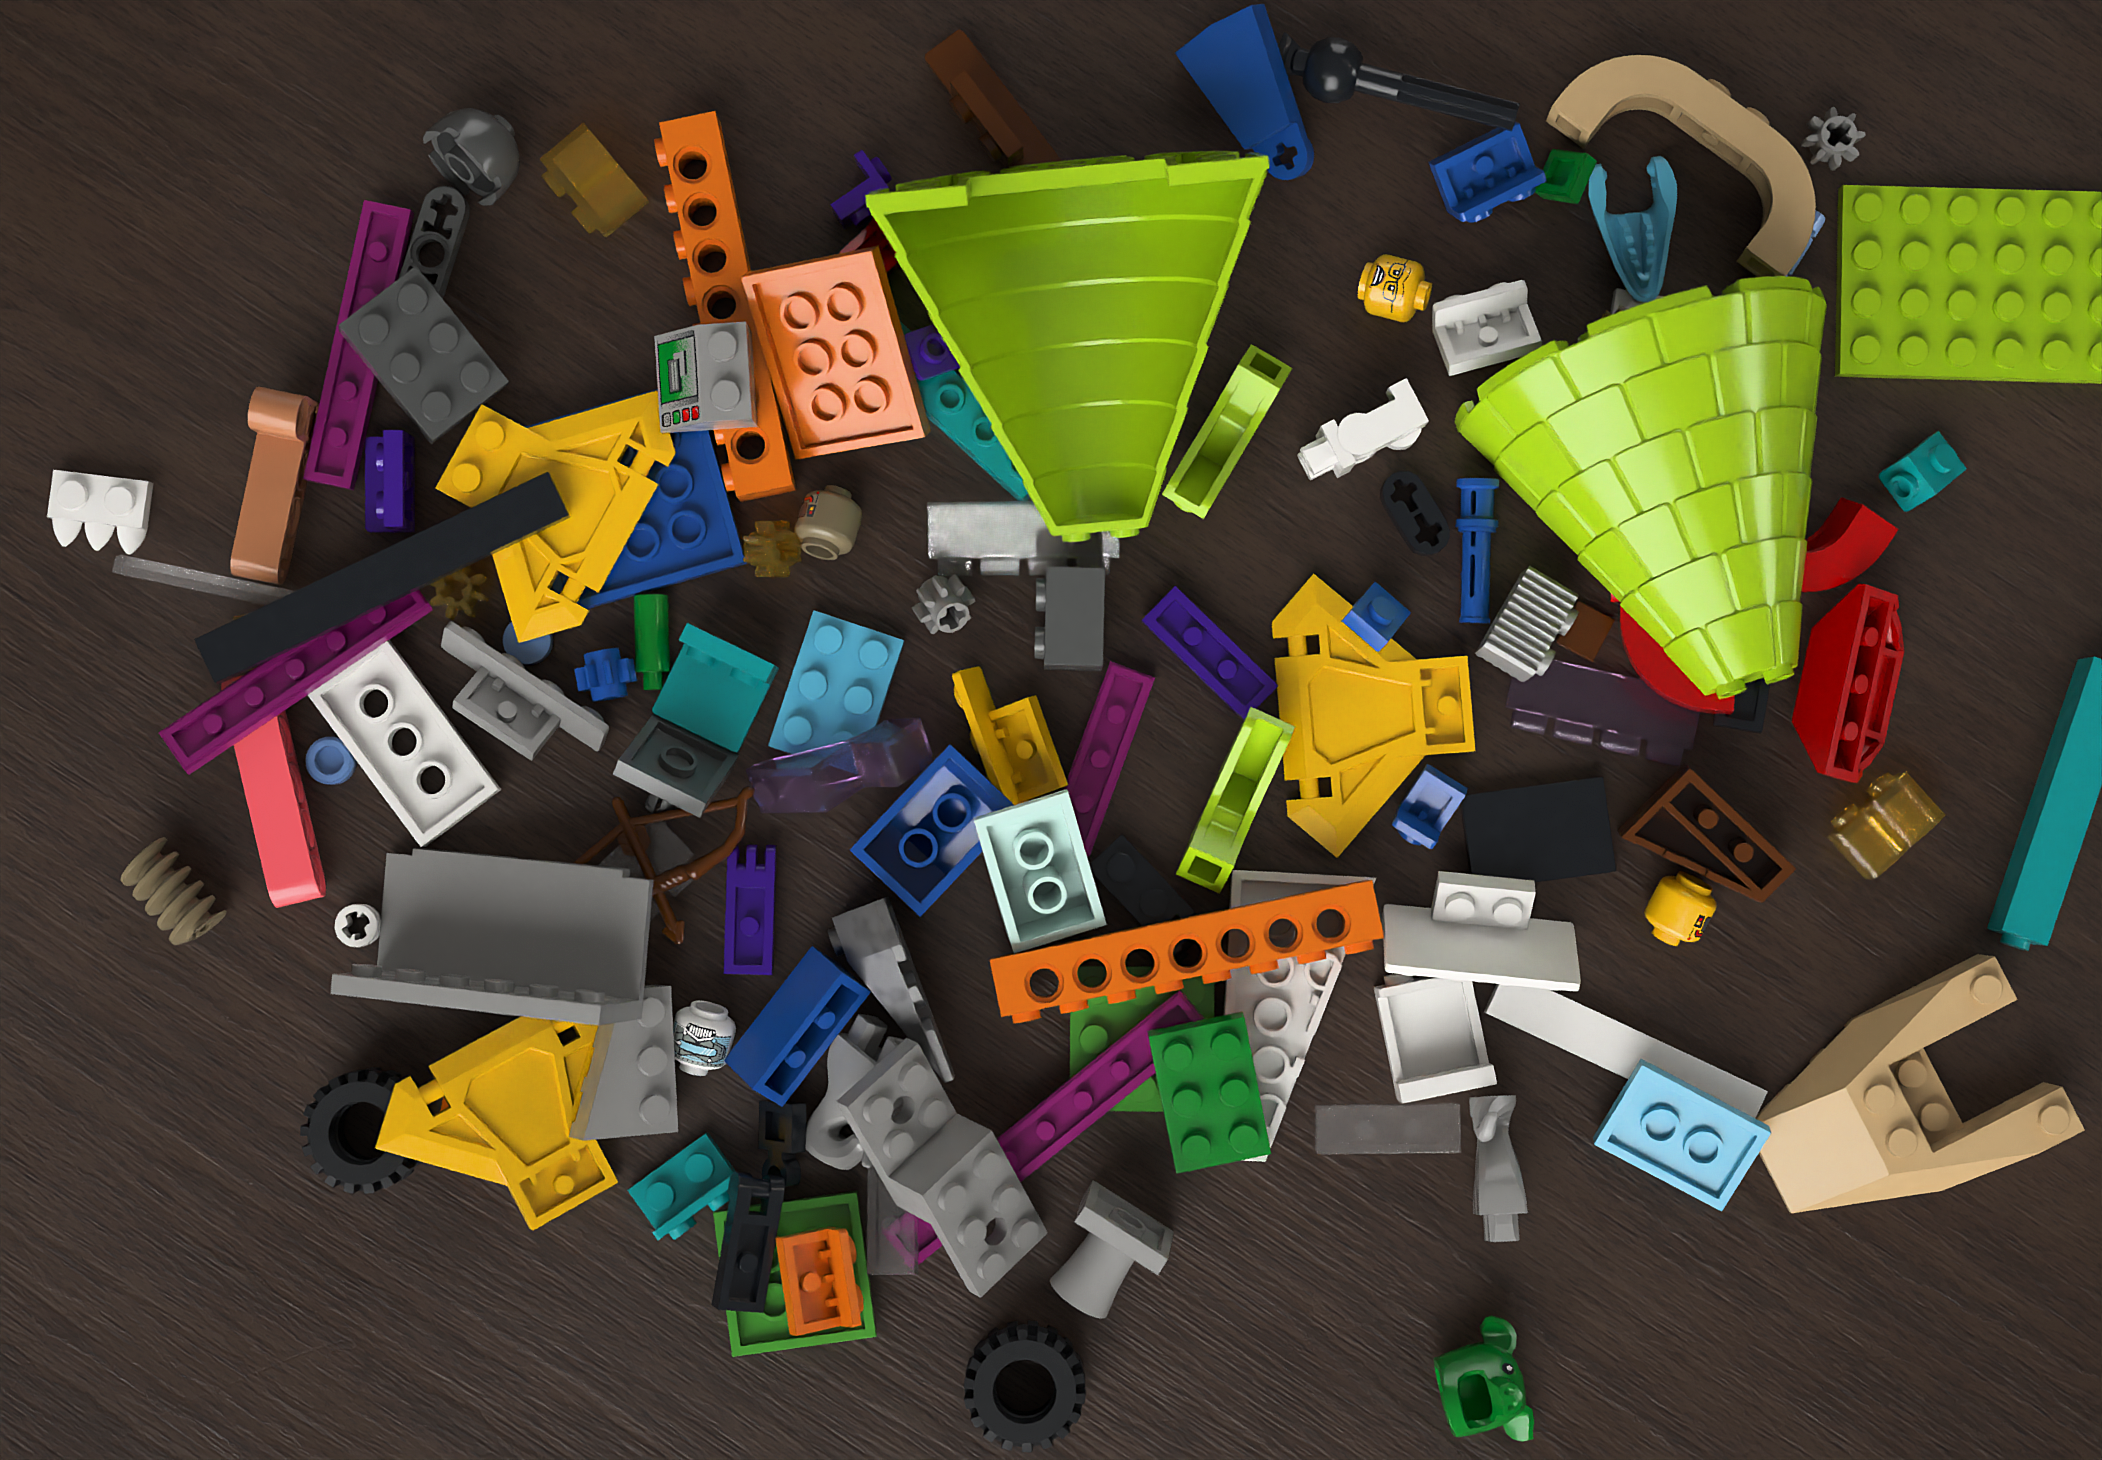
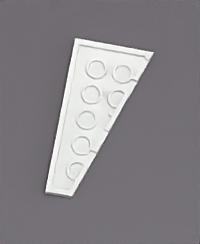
[1224,870,1376,1162]

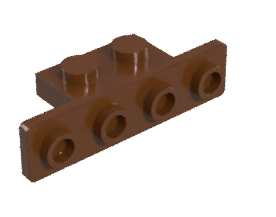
[925,30,1062,168]

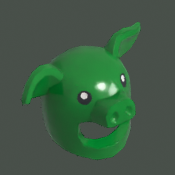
[1433,1315,1534,1442]

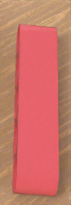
[221,675,326,908]

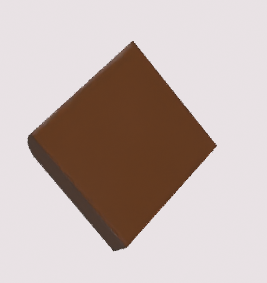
[1556,601,1615,663]

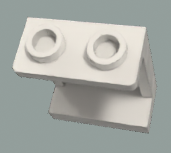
[1374,973,1497,1104]

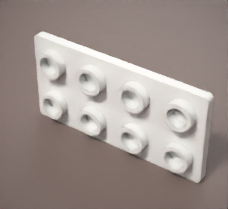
[1382,871,1581,991]

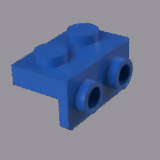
[1428,121,1547,223]

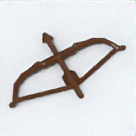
[573,786,755,944]

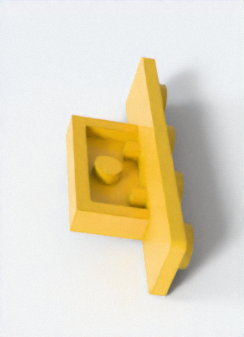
[952,666,1068,805]

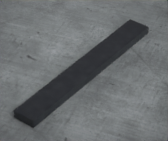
[194,472,571,684]

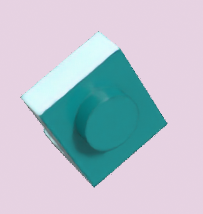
[1878,431,1967,512]

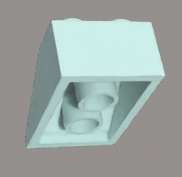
[973,789,1107,954]

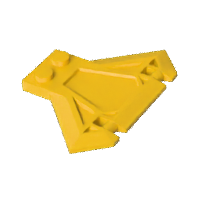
[435,390,676,643]
[1272,573,1476,858]
[375,1016,618,1231]

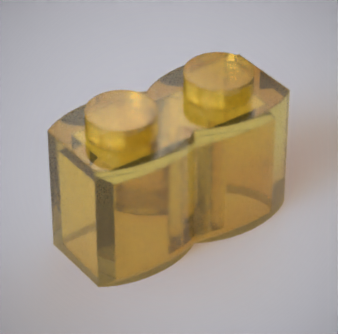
[540,123,649,238]
[1827,772,1945,880]

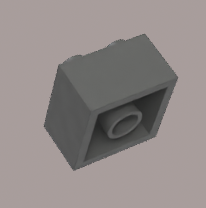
[1035,567,1105,671]

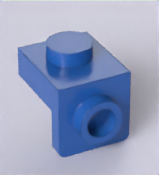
[1342,582,1411,652]
[1392,764,1468,849]

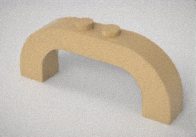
[1546,55,1816,277]

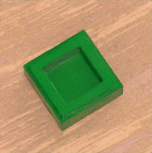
[1535,148,1597,204]

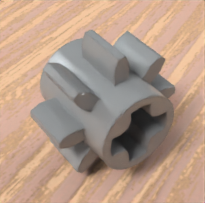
[1801,107,1866,171]
[912,574,975,634]

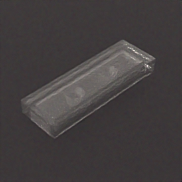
[1315,1103,1461,1154]

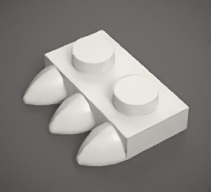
[47,470,154,555]

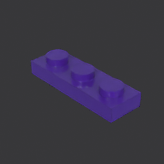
[1141,586,1278,721]

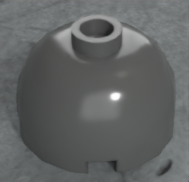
[423,108,520,206]

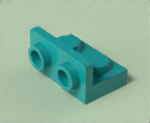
[627,1132,735,1240]

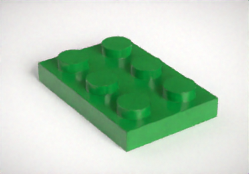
[1147,1012,1271,1174]

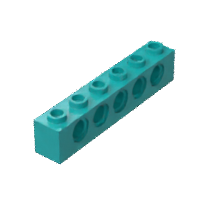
[900,321,1030,505]

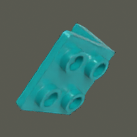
[652,623,779,752]

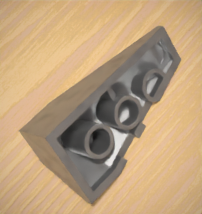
[828,897,955,1083]

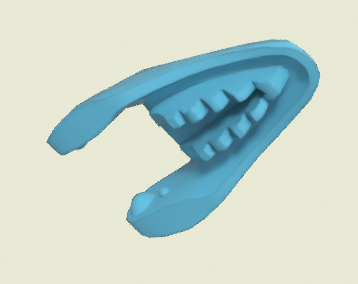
[1588,156,1677,302]

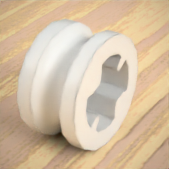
[335,904,381,947]

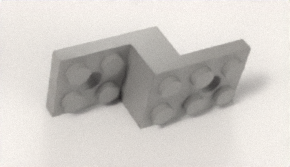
[836,1038,1048,1298]

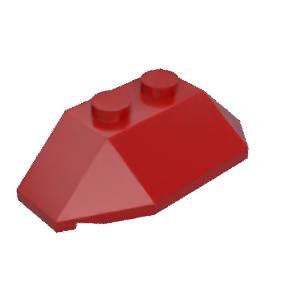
[1792,584,1904,783]

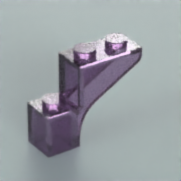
[745,718,934,813]

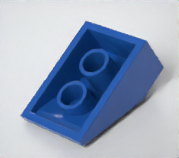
[850,745,1014,917]

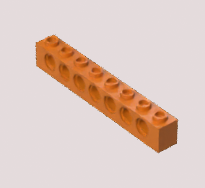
[654,111,796,502]
[990,880,1384,1024]

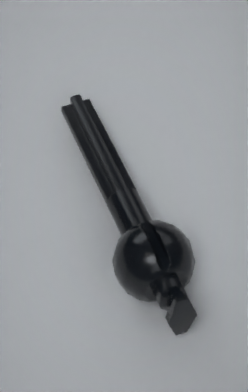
[1278,32,1520,131]

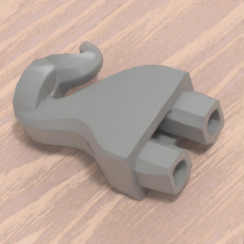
[805,1014,904,1170]
[1469,1095,1528,1242]

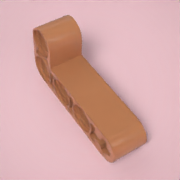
[230,386,319,585]

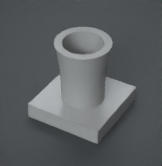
[1050,1180,1174,1319]

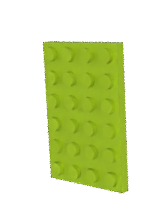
[1835,185,2102,384]

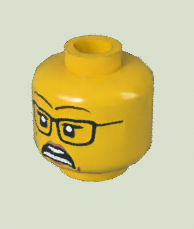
[1358,254,1432,322]

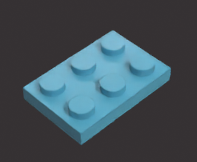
[768,610,905,777]
[1593,1059,1771,1211]

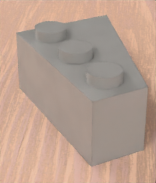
[568,985,678,1141]

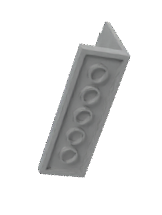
[331,848,653,1025]

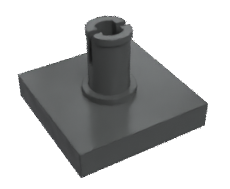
[613,713,739,818]

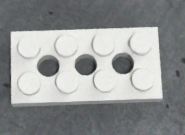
[308,640,501,847]

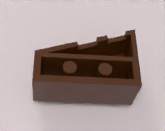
[1617,762,1796,903]

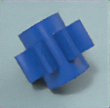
[574,648,637,702]

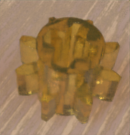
[743,520,802,577]
[429,565,489,620]

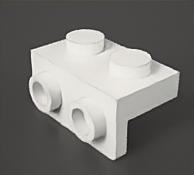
[1432,280,1542,376]

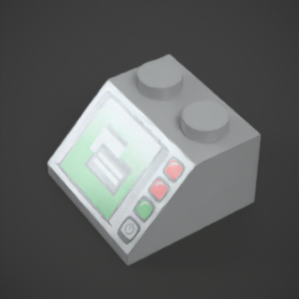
[654,322,758,433]

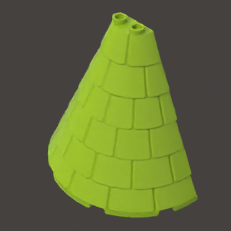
[866,151,1269,542]
[1455,276,1827,699]

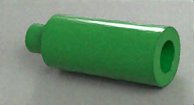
[634,594,670,690]

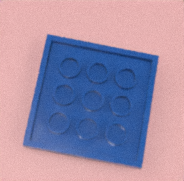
[525,389,747,609]

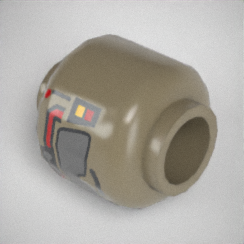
[794,485,863,560]

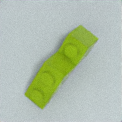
[1162,344,1293,519]
[1176,707,1295,894]

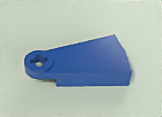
[1175,4,1314,180]

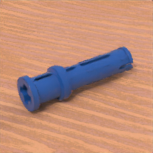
[1455,478,1500,623]

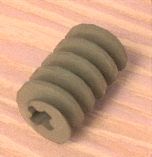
[120,837,227,946]

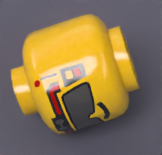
[1644,871,1717,946]

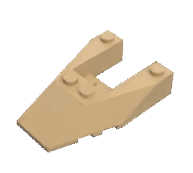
[1755,954,2085,1213]

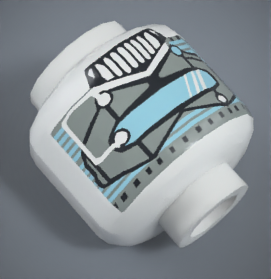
[673,1000,736,1076]

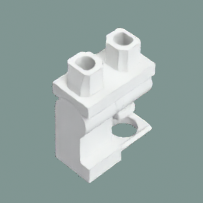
[1297,378,1429,481]

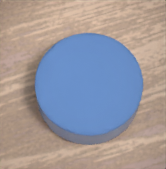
[503,622,553,665]
[305,737,357,785]

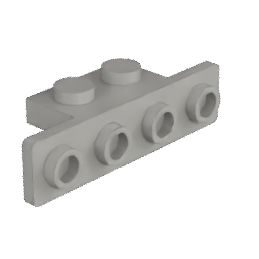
[441,621,609,761]

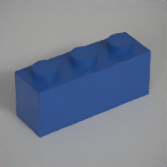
[724,946,871,1107]

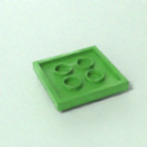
[1070,966,1214,1112]
[713,1190,877,1357]

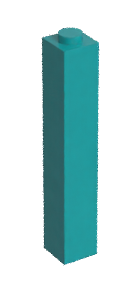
[1987,657,2102,951]

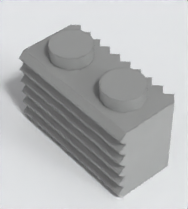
[1475,565,1579,682]

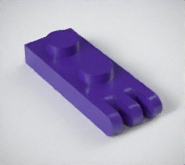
[724,844,777,975]

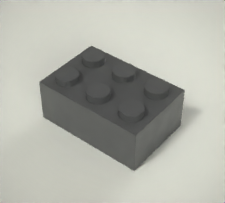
[338,266,509,445]

